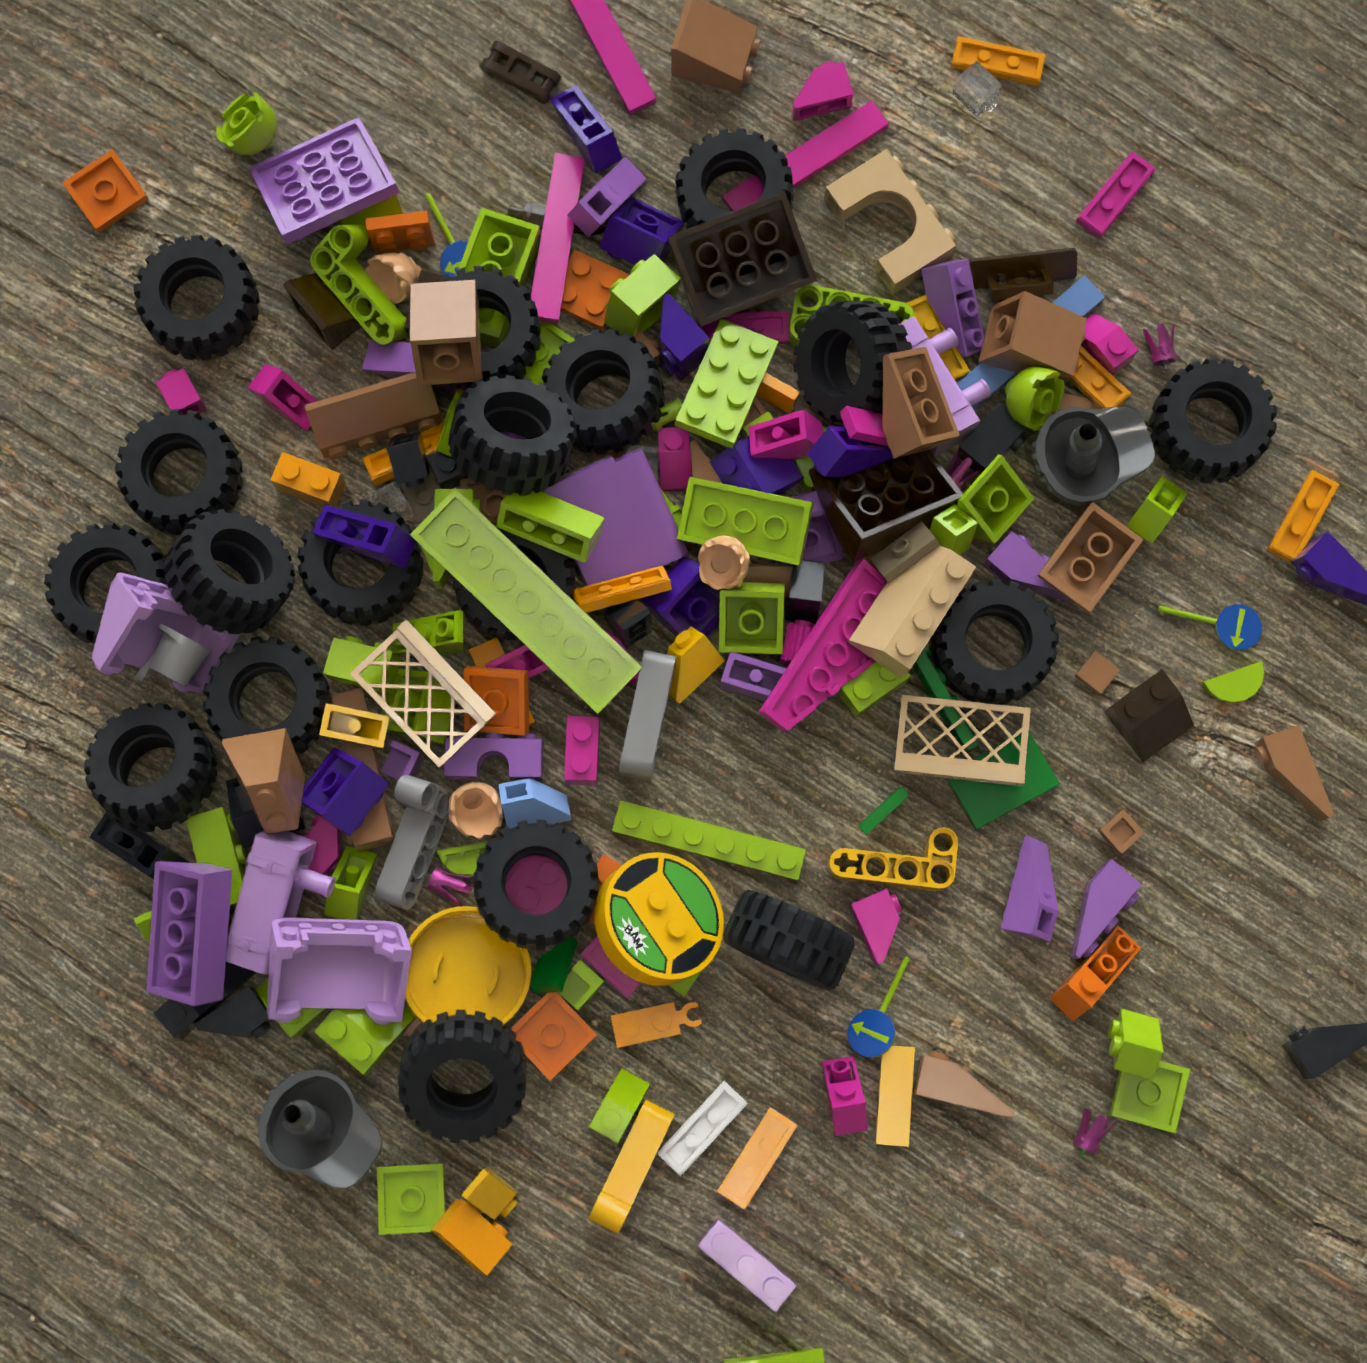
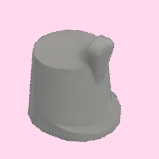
[135,624,210,687]

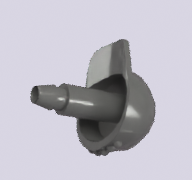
[1031,407,1155,507]
[258,1070,383,1189]

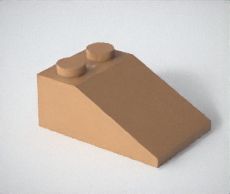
[883,347,960,458]
[1037,502,1143,614]

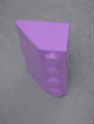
[146,861,232,1006]

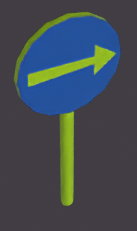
[425,193,469,278]
[1158,604,1262,650]
[847,956,910,1058]

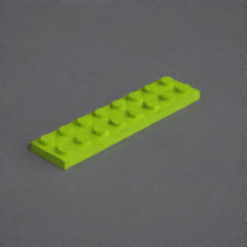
[410,488,642,714]

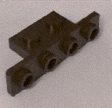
[969,248,1077,302]

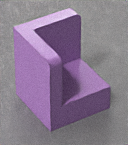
[380,740,424,781]

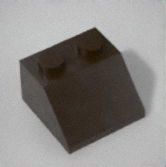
[283,273,360,350]
[1105,669,1194,762]

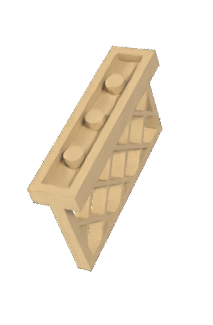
[350,620,496,768]
[894,695,1031,786]

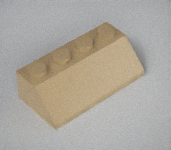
[848,546,976,678]

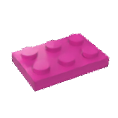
[505,855,567,915]

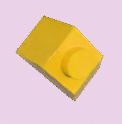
[667,626,725,704]
[319,703,390,748]
[462,1167,519,1220]

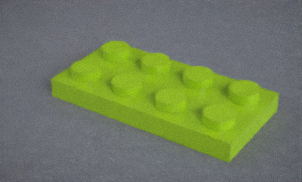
[674,319,779,449]
[677,477,814,565]

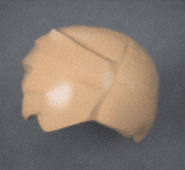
[365,252,422,304]
[698,536,750,590]
[448,782,503,840]

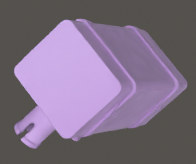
[899,317,991,457]
[226,831,336,974]

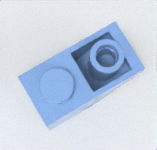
[498,778,572,829]

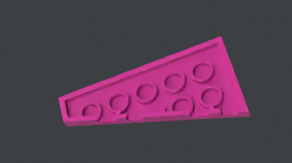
[758,559,887,732]

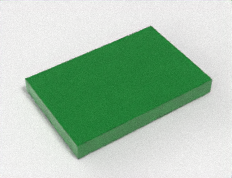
[946,731,1059,830]

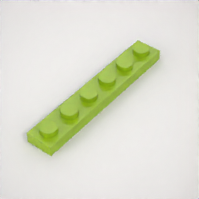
[612,800,806,881]

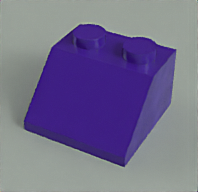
[599,196,685,266]
[660,293,709,381]
[710,436,804,495]
[642,556,720,637]
[302,747,389,836]

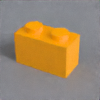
[270,452,346,508]
[431,1198,512,1276]

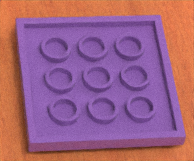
[249,117,400,245]

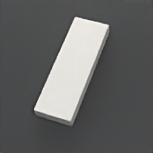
[657,1081,748,1176]

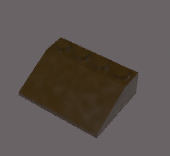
[667,192,817,327]
[808,450,963,562]

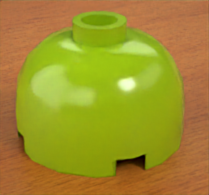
[216,92,277,156]
[1005,366,1065,431]

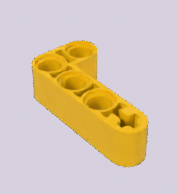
[827,827,958,891]
[588,1099,675,1234]

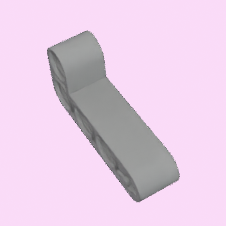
[619,650,676,782]
[375,775,452,910]

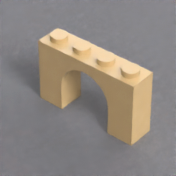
[824,149,956,295]

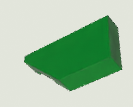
[859,787,909,835]
[529,937,578,993]

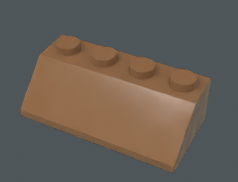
[304,372,443,459]

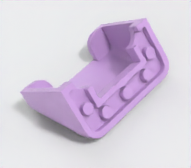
[92,573,241,694]
[267,918,412,1025]

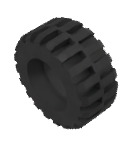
[675,128,793,229]
[134,235,260,360]
[440,266,541,390]
[793,301,912,423]
[542,329,665,455]
[1149,358,1277,484]
[448,375,577,496]
[115,409,243,535]
[297,499,423,626]
[164,510,295,634]
[453,521,575,641]
[44,522,167,645]
[933,579,1059,705]
[203,636,331,753]
[84,703,217,832]
[473,820,599,950]
[723,890,855,990]
[398,1010,526,1144]

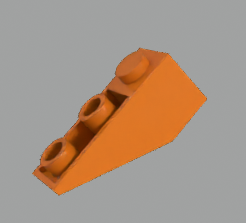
[1049,925,1141,1021]

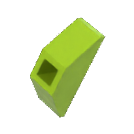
[392,610,464,656]

